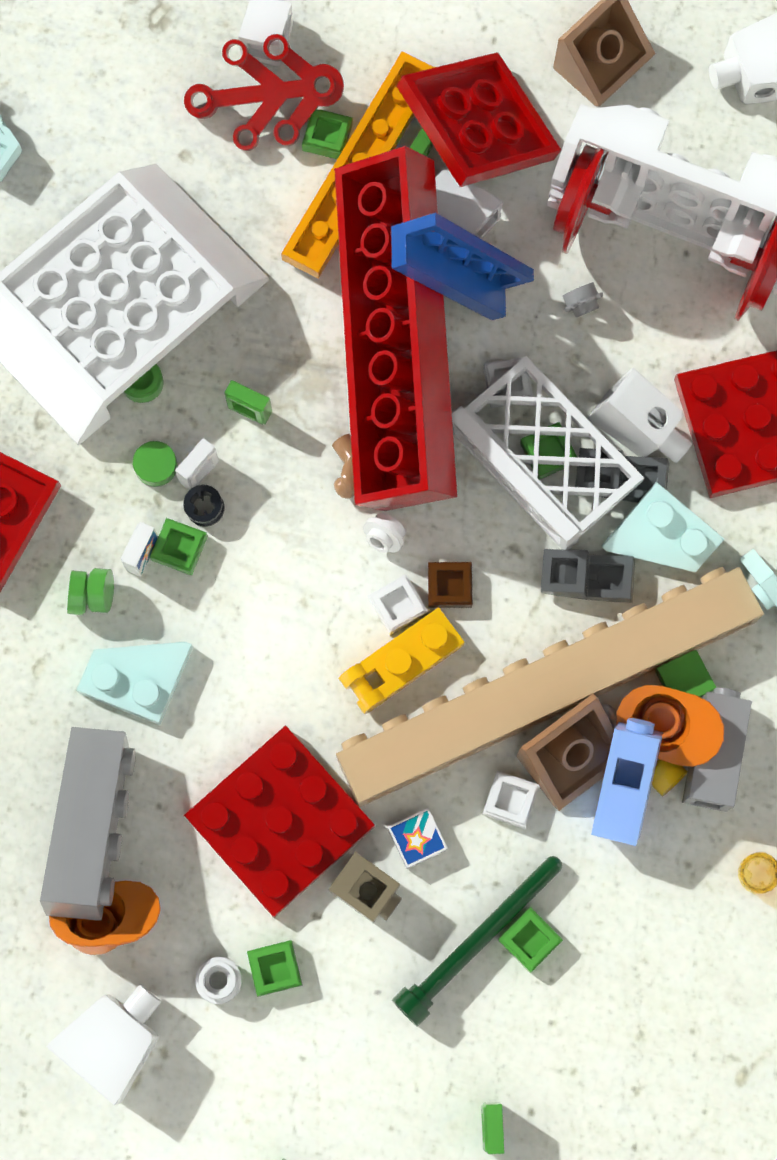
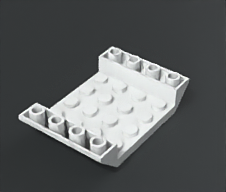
[0,164,269,446]

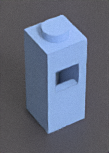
[591,718,663,846]

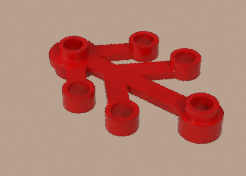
[184,34,344,151]

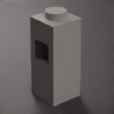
[682,688,752,812]

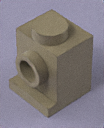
[328,851,402,924]

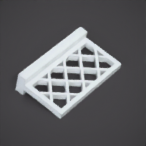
[452,356,644,550]

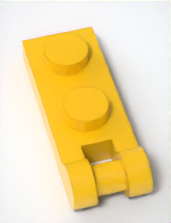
[338,607,465,714]

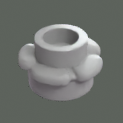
[562,282,603,317]

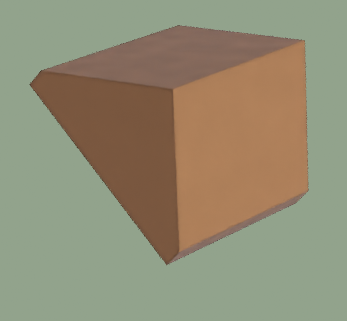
[553,0,655,107]
[516,694,614,811]

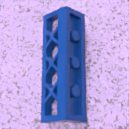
[391,213,534,320]

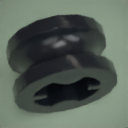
[183,484,225,527]

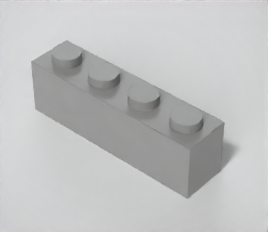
[40,727,136,921]

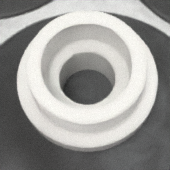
[363,513,406,553]
[195,957,242,1004]

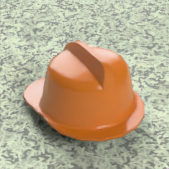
[616,685,724,767]
[49,881,161,955]

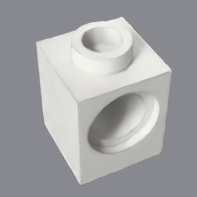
[238,0,293,67]

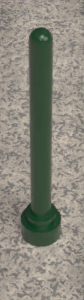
[392,856,562,1027]

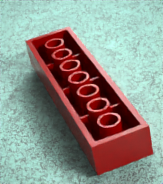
[334,146,457,511]

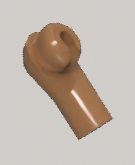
[332,434,354,499]

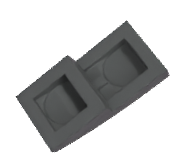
[575,448,669,502]
[541,549,635,603]

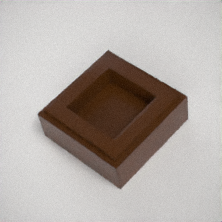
[428,562,473,608]

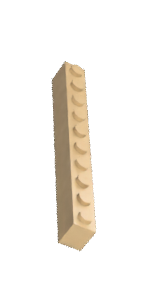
[336,567,764,808]

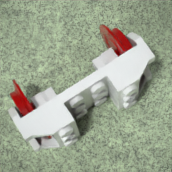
[546,104,777,321]

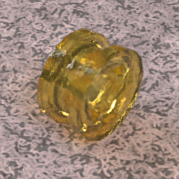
[738,852,777,894]

